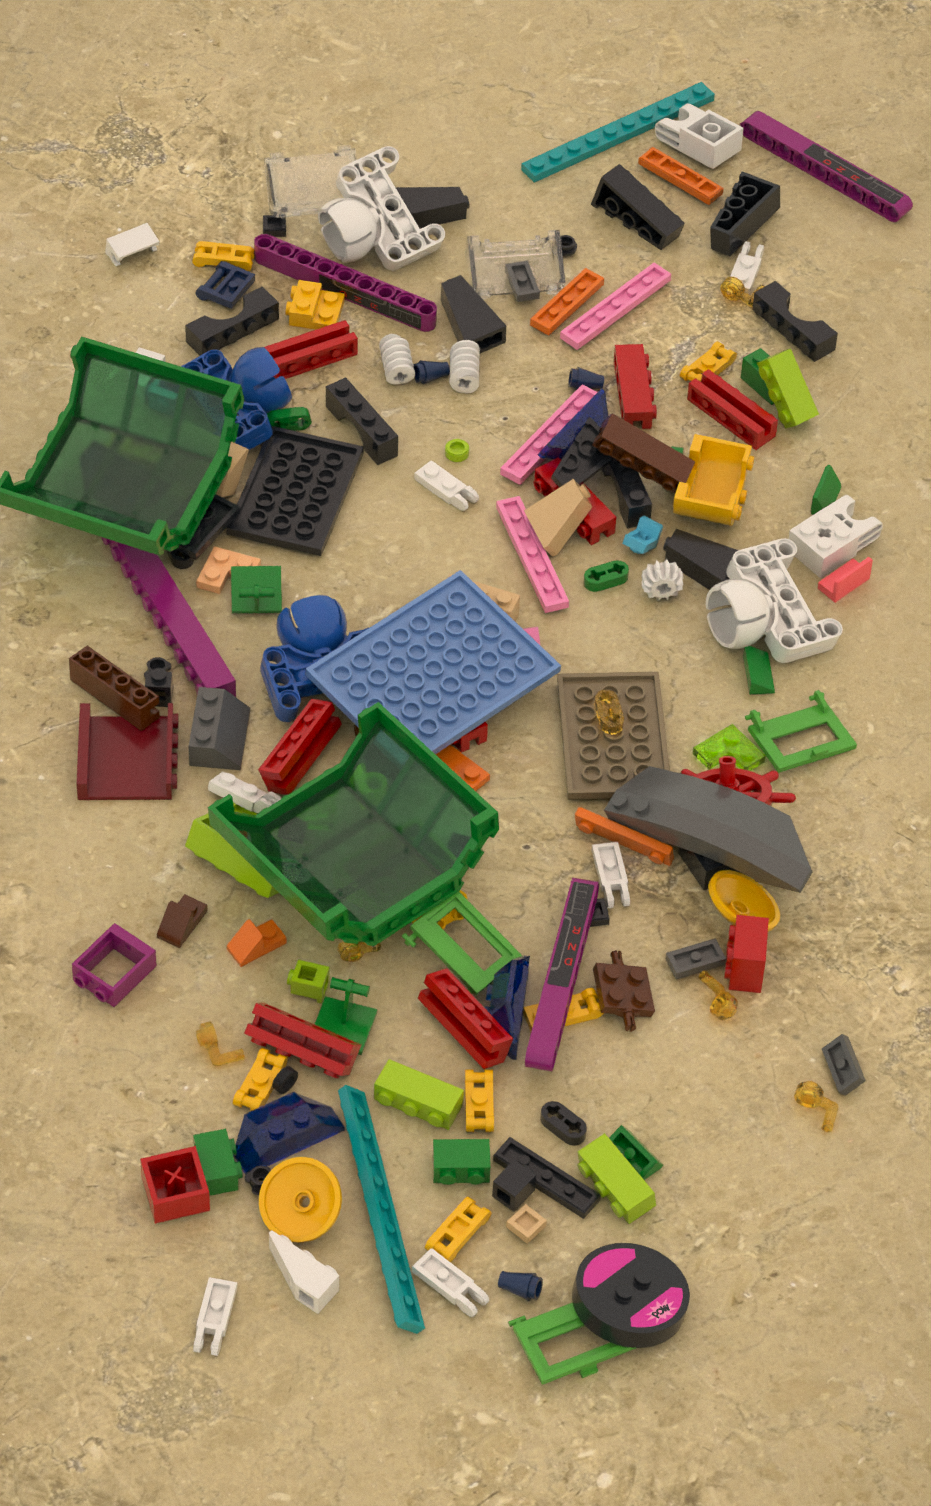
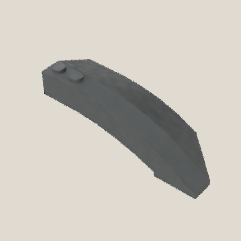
[604,766,813,893]

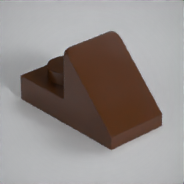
[157,894,208,948]

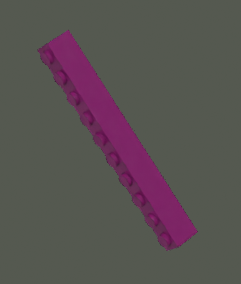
[102,511,236,697]

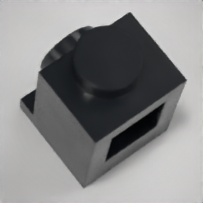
[145,668,174,707]

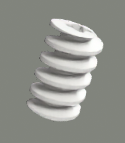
[379,334,415,385]
[449,340,480,394]

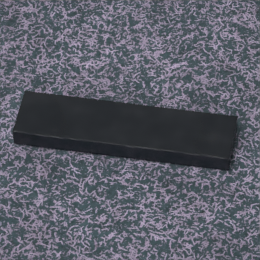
[493,1137,601,1219]

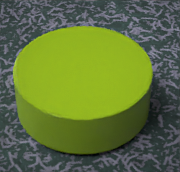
[445,439,469,462]

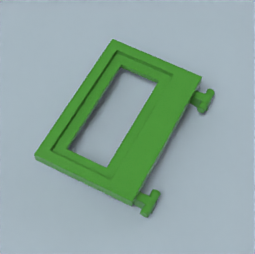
[745,690,857,773]
[402,892,522,996]
[508,1302,636,1385]

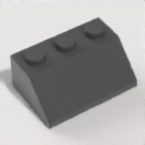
[188,687,250,770]

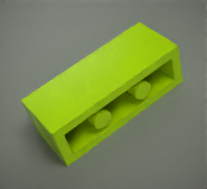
[757,348,819,429]
[374,1059,464,1130]
[577,1133,656,1224]

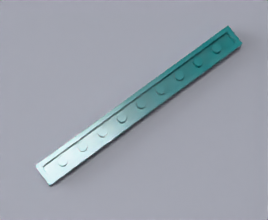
[521,82,715,183]
[338,1085,425,1334]

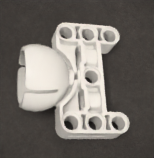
[318,146,445,271]
[706,538,843,663]

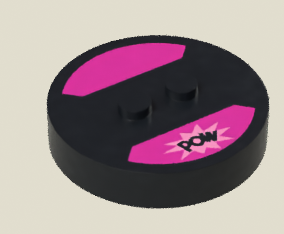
[572,1243,690,1348]

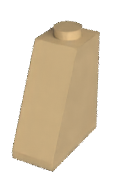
[524,479,592,557]

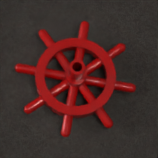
[681,756,796,806]

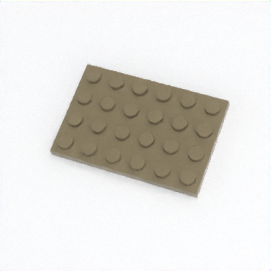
[557,672,670,800]

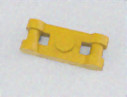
[192,241,254,271]
[679,341,737,382]
[233,1048,288,1114]
[465,1069,494,1132]
[425,1196,492,1263]

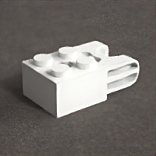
[655,104,743,169]
[788,495,883,578]

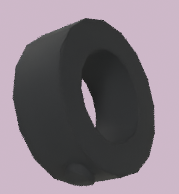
[272,1066,298,1094]

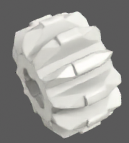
[641,559,683,601]

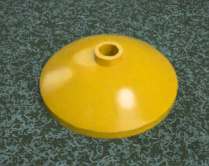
[708,870,780,932]
[259,1157,342,1243]

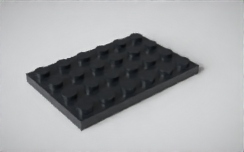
[227,426,364,556]

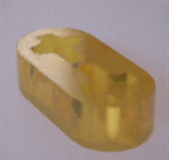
[594,690,624,735]

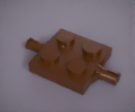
[593,950,655,1032]

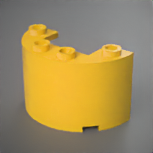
[673,434,755,526]

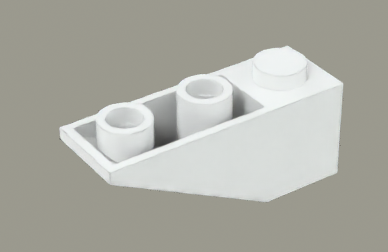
[269,1230,339,1314]

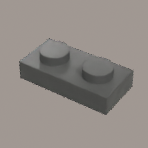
[505,260,540,302]
[665,938,726,980]
[822,1034,866,1096]

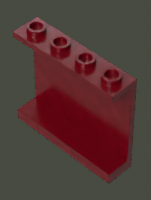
[76,703,179,800]

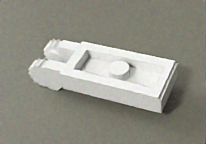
[727,241,764,295]
[414,460,479,511]
[208,771,281,813]
[591,842,630,908]
[412,1249,489,1317]
[193,1277,238,1356]

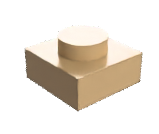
[506,1204,547,1244]

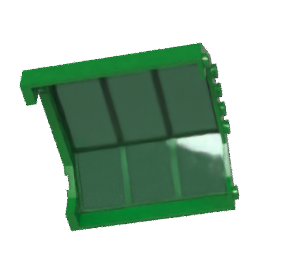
[0,336,244,556]
[208,702,499,946]

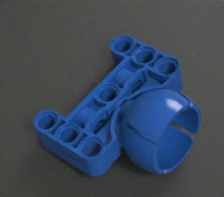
[161,347,292,450]
[260,595,369,722]

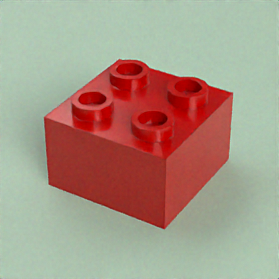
[724,915,769,993]
[140,1146,210,1224]

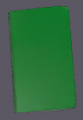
[811,465,841,515]
[743,646,775,695]
[609,1125,663,1180]

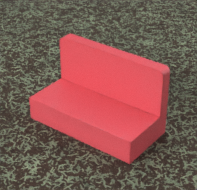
[817,557,873,603]

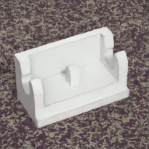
[105,223,160,266]

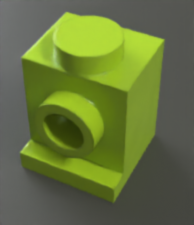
[287,959,330,1004]

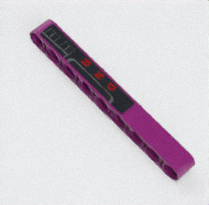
[739,111,913,222]
[254,234,437,332]
[525,878,599,1072]

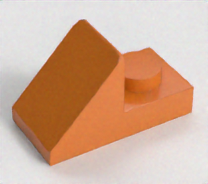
[227,919,287,967]

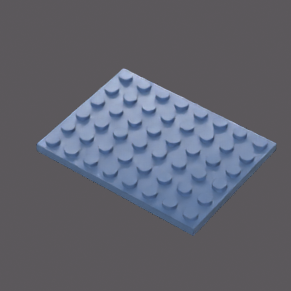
[305,570,561,770]

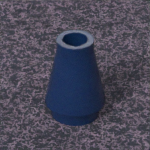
[414,360,450,384]
[568,367,604,390]
[498,1271,543,1301]

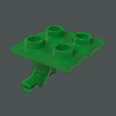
[231,566,282,613]
[315,977,377,1055]

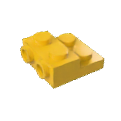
[285,280,345,330]

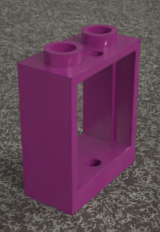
[72,923,157,1007]

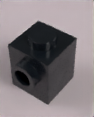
[492,1159,536,1212]

